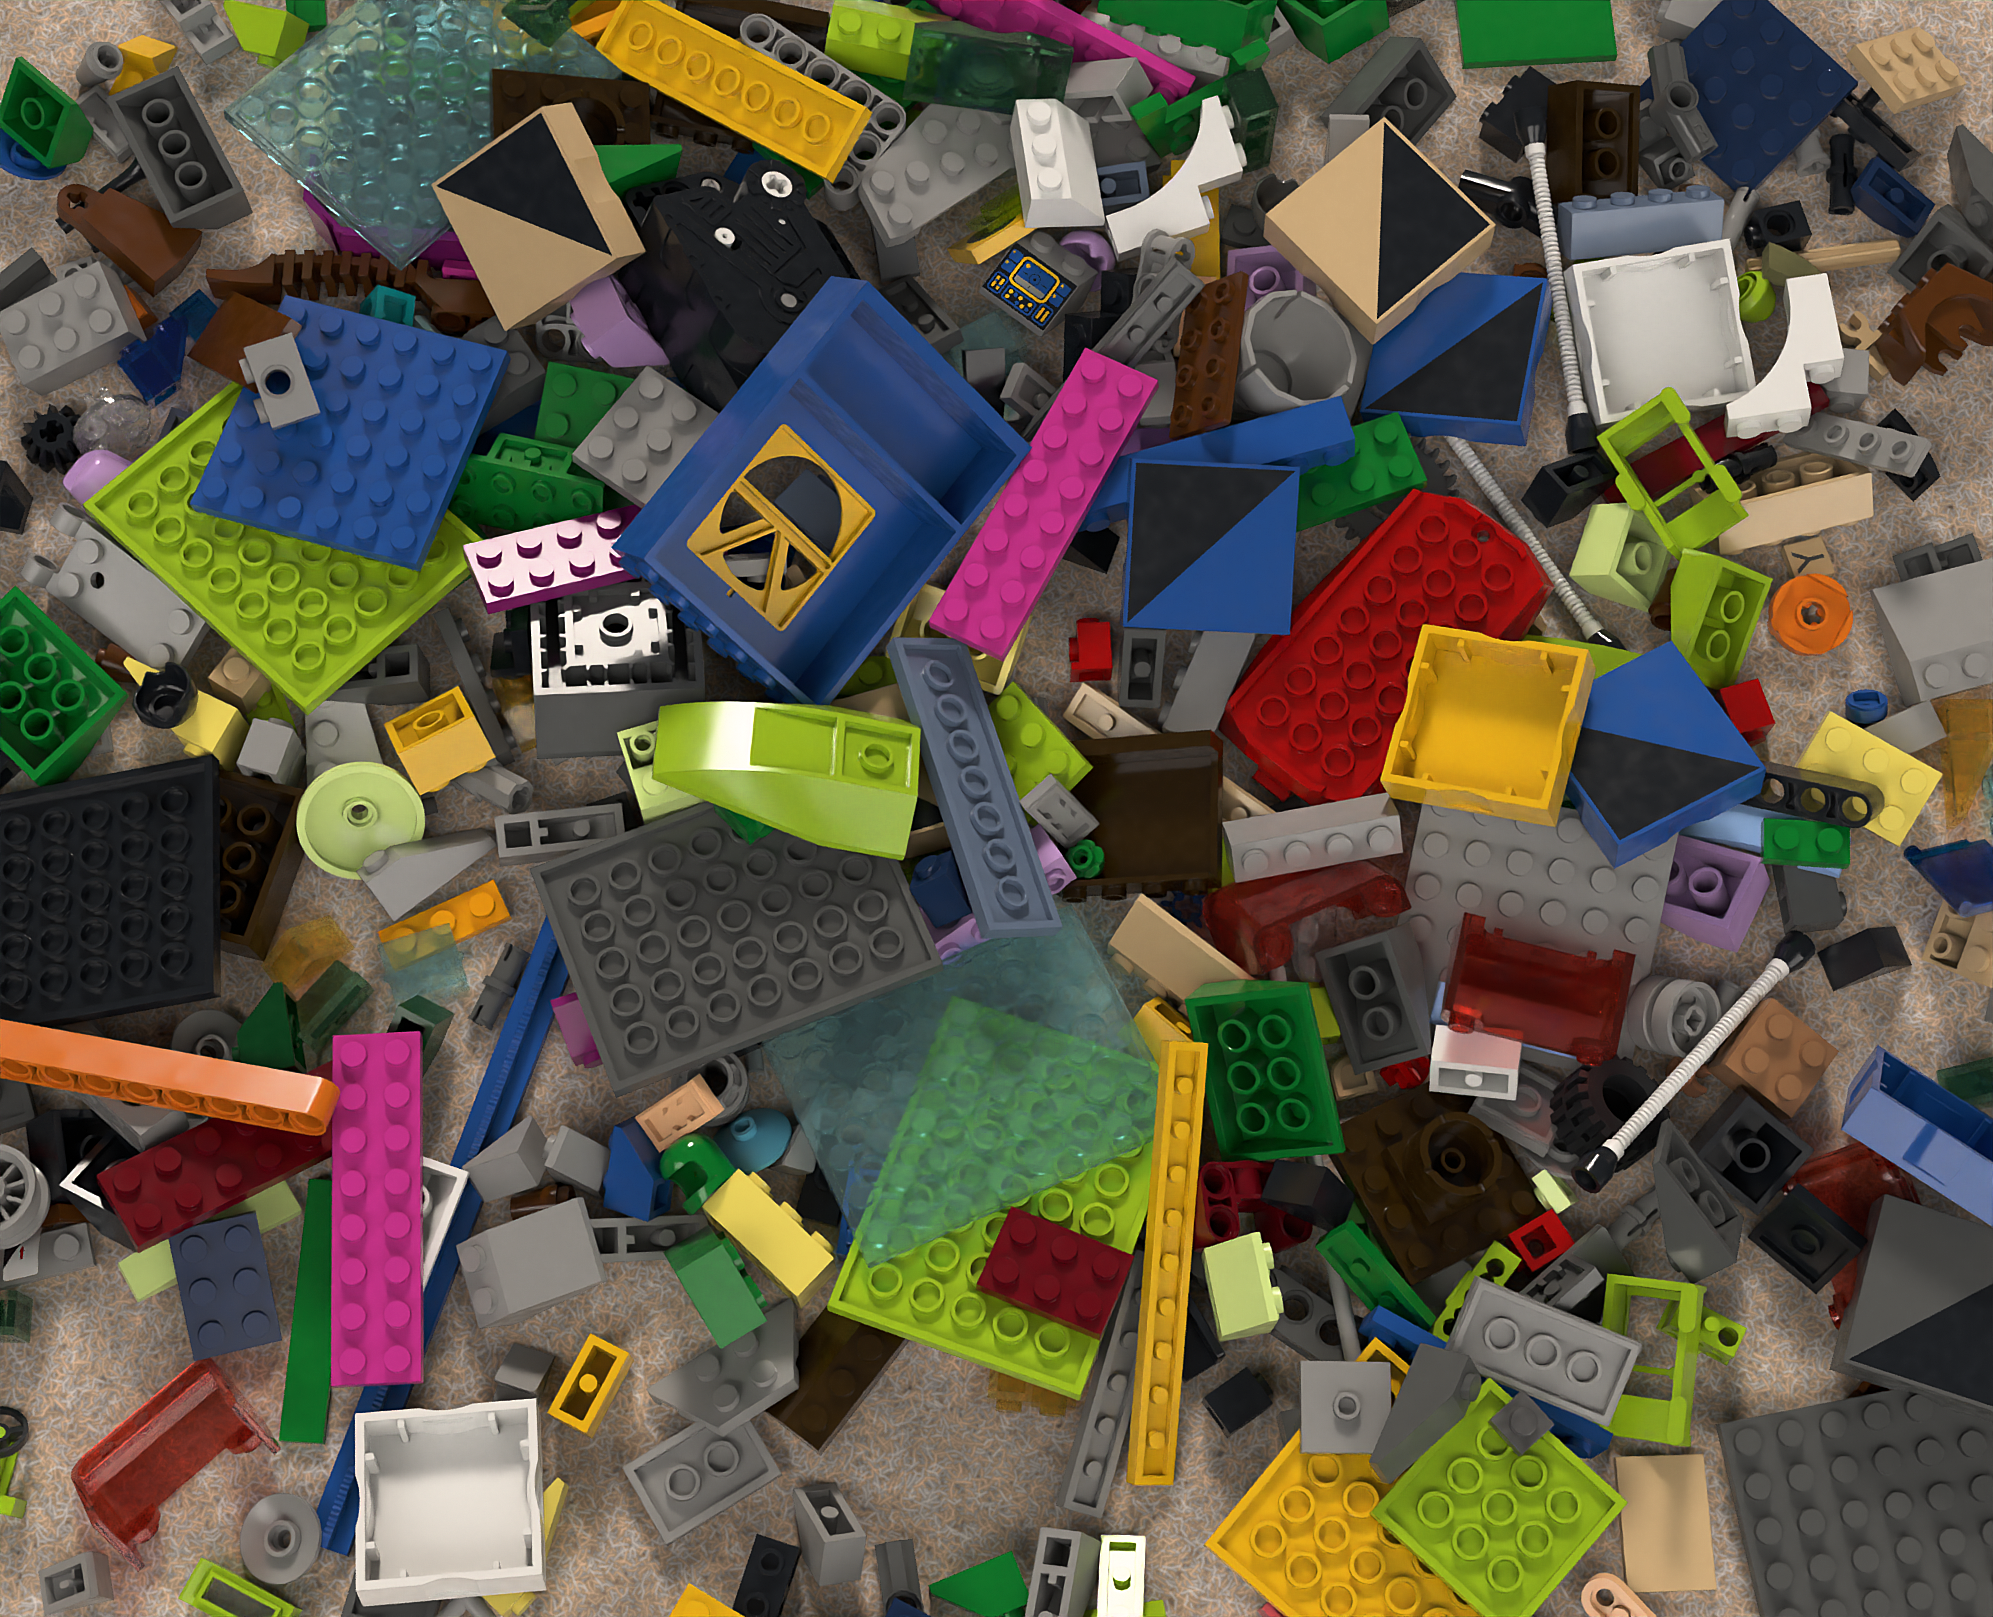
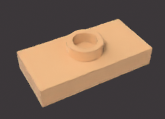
[635,1073,725,1153]

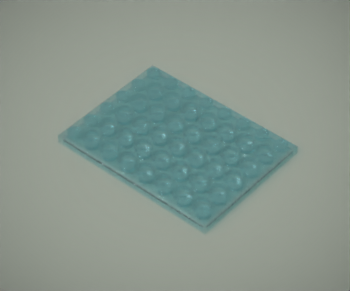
[224,0,623,271]
[761,904,1159,1269]

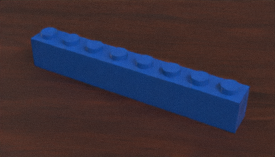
[1077,396,1355,532]

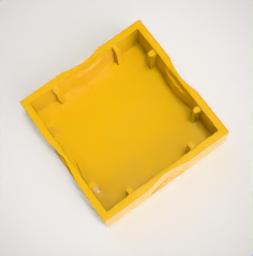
[1380,624,1596,827]

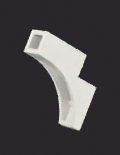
[1105,95,1247,262]
[1724,273,1844,439]

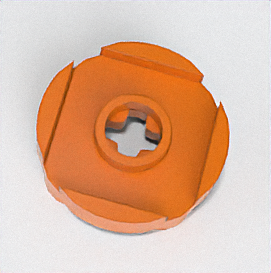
[1767,573,1854,656]

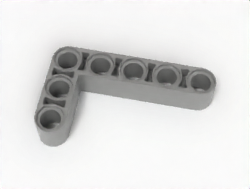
[740,14,906,211]

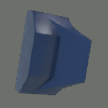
[1850,156,1935,238]

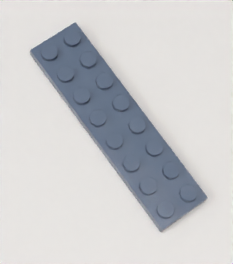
[886,637,1063,939]

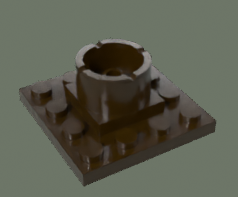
[489,68,651,145]
[1328,1081,1547,1287]

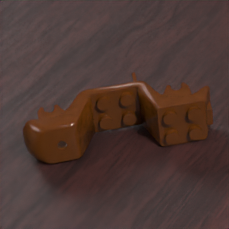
[1874,262,1993,386]

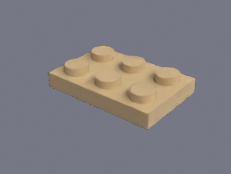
[1846,26,1967,114]

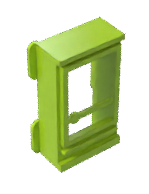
[1596,387,1749,562]
[1592,1273,1707,1447]

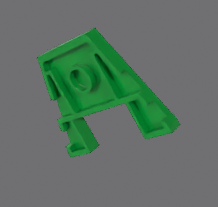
[1128,37,1270,158]

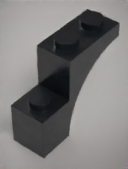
[1063,267,1138,383]

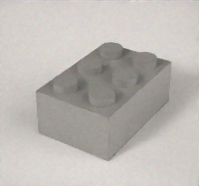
[0,261,148,396]

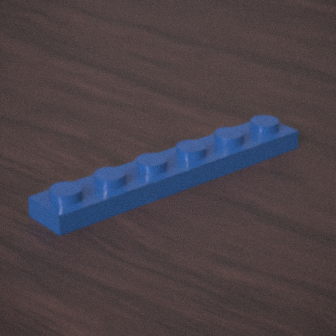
[1358,1305,1613,1459]

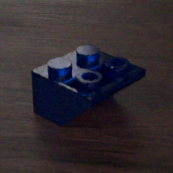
[117,315,190,411]

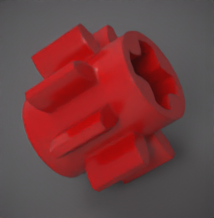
[1379,1055,1431,1090]

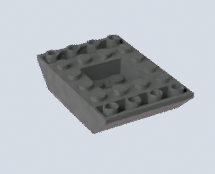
[530,577,706,759]

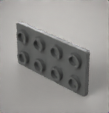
[1519,1224,1636,1325]

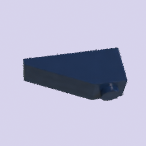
[909,849,973,928]

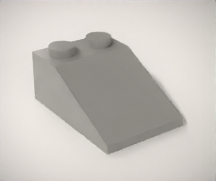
[456,1197,607,1329]

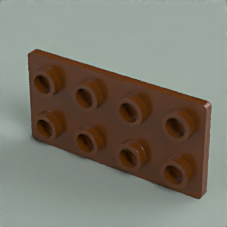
[1169,271,1249,441]

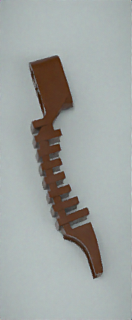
[206,249,496,334]

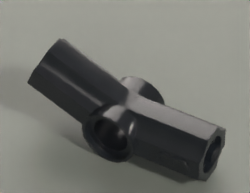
[1458,169,1558,240]

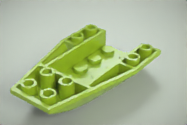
[651,702,921,861]

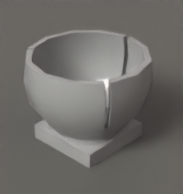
[1231,289,1357,421]

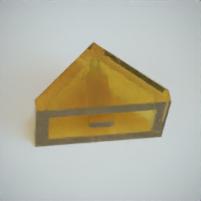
[261,915,355,993]

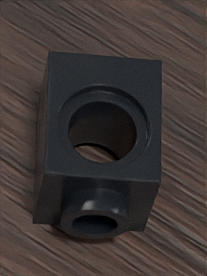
[1744,200,1812,257]
[1202,1367,1273,1438]

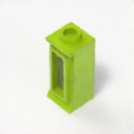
[178,1557,303,1617]

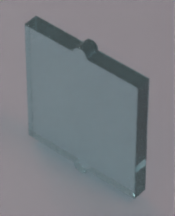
[377,923,470,1007]

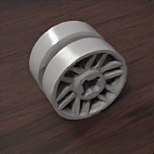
[1627,974,1721,1059]

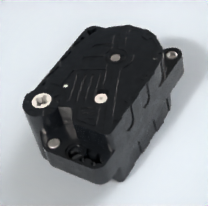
[618,159,861,414]

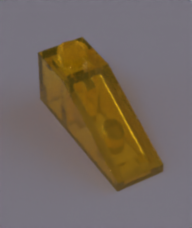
[1937,699,1993,829]

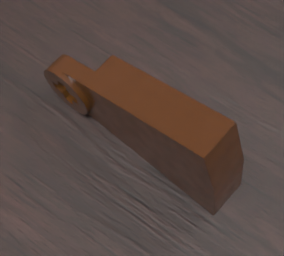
[56,184,203,297]

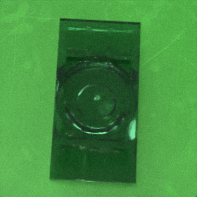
[902,21,1074,115]

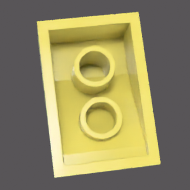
[123,656,250,772]

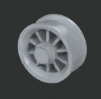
[0,1144,51,1250]

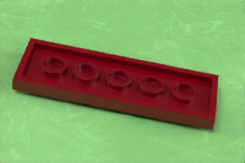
[96,1060,333,1253]

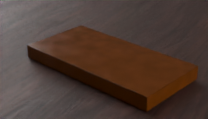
[187,290,302,394]

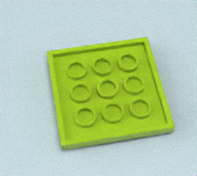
[1369,1377,1628,1617]

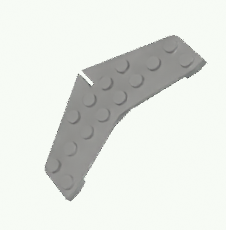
[858,74,1161,248]

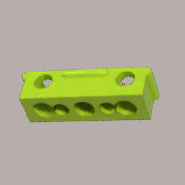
[1428,1240,1522,1342]

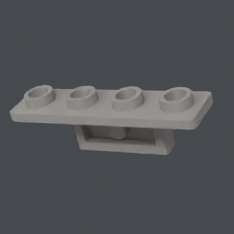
[1783,412,1932,477]

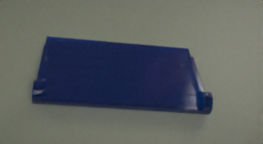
[1903,839,1993,918]

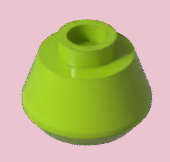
[1737,271,1776,323]

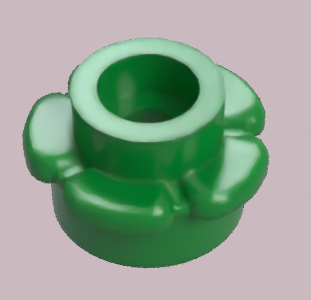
[1065,839,1105,880]

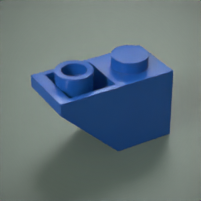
[603,1115,674,1222]

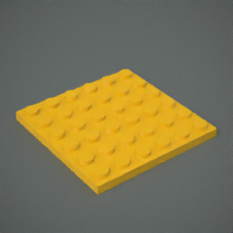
[1203,1337,1481,1617]

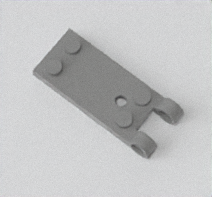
[20,502,210,672]

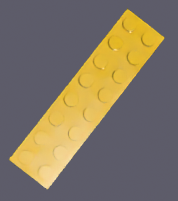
[592,0,873,184]

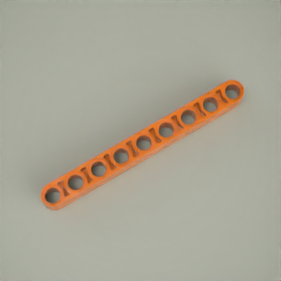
[0,1019,340,1136]

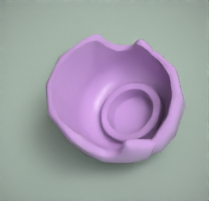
[1059,230,1116,292]

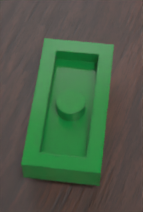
[1761,818,1850,869]

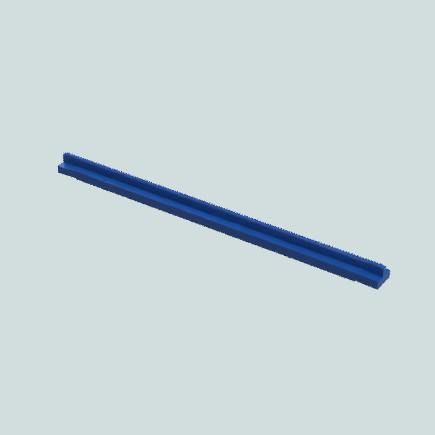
[316,915,570,1557]

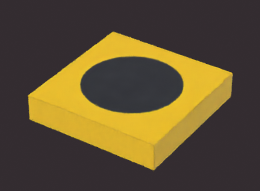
[947,208,1037,265]

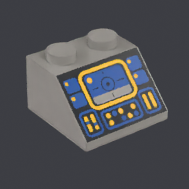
[978,229,1098,337]

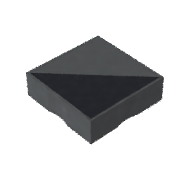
[1829,1194,1993,1423]

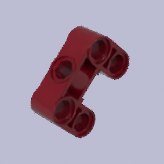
[1192,1160,1313,1254]

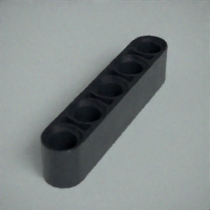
[1740,760,1885,828]

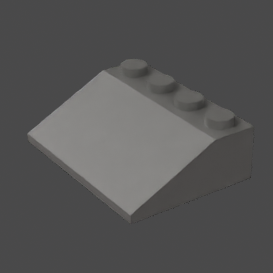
[1870,558,1993,707]

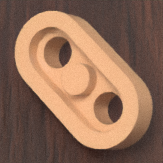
[1581,1573,1657,1617]

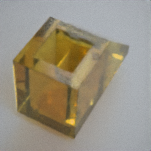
[491,674,536,753]
[987,1369,1076,1417]

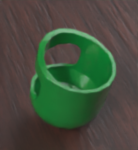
[659,1132,737,1216]

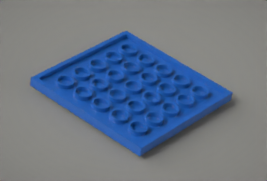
[190,295,511,572]

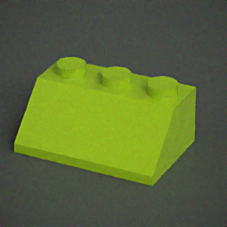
[824,0,952,88]

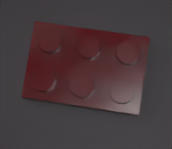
[976,1206,1135,1341]

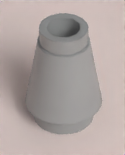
[76,42,123,88]

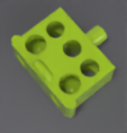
[1656,1300,1747,1366]

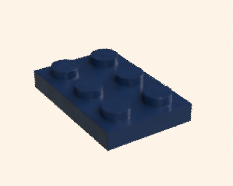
[168,1211,282,1361]

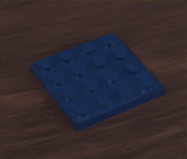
[1640,0,1858,201]

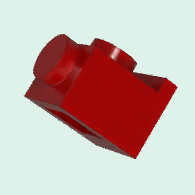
[1068,618,1113,682]
[1505,1209,1575,1278]

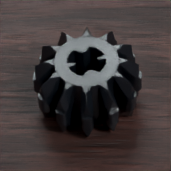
[20,404,94,475]

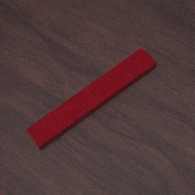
[1601,381,1830,504]

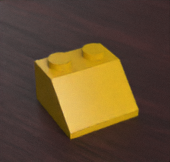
[383,686,495,795]

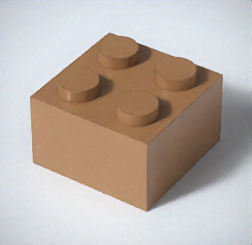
[1707,997,1839,1120]

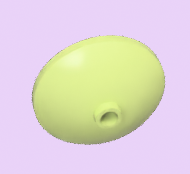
[296,762,425,880]

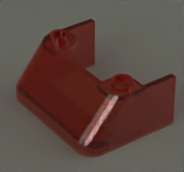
[71,1357,281,1572]

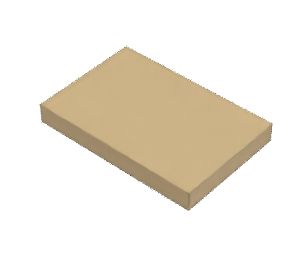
[1613,1454,1717,1593]

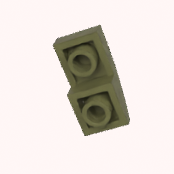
[1762,242,1831,291]

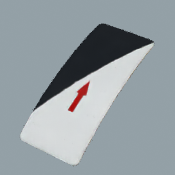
[3,1228,42,1281]

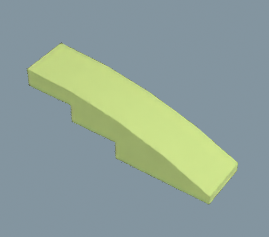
[117,1180,302,1302]

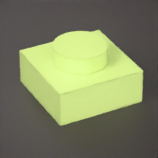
[1531,1169,1579,1214]

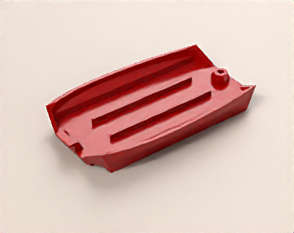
[1218,488,1554,806]

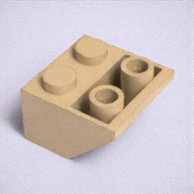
[1921,881,1993,988]

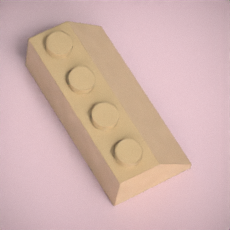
[1688,452,1874,555]
[1107,894,1256,1021]

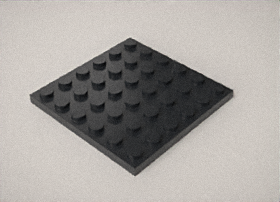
[0,754,221,1028]

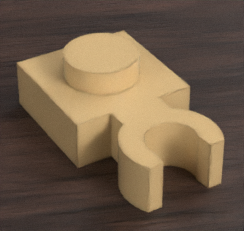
[1838,311,1890,383]

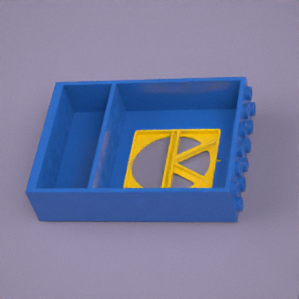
[611,276,1032,705]

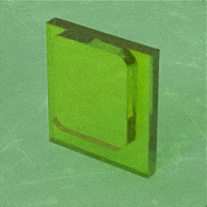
[966,184,1023,233]

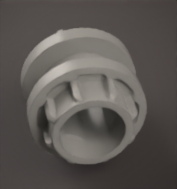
[671,1053,750,1128]

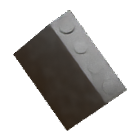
[219,769,306,962]

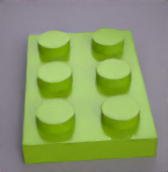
[988,681,1093,826]

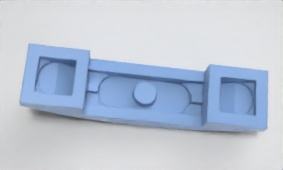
[1678,804,1851,878]

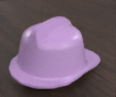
[62,450,147,518]

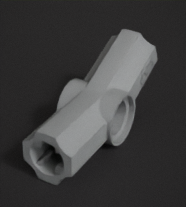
[450,758,534,815]

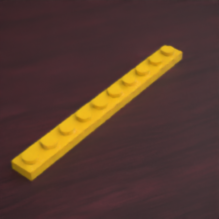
[1126,1040,1208,1485]

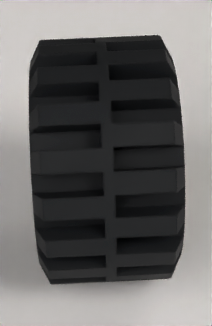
[1549,1053,1670,1173]

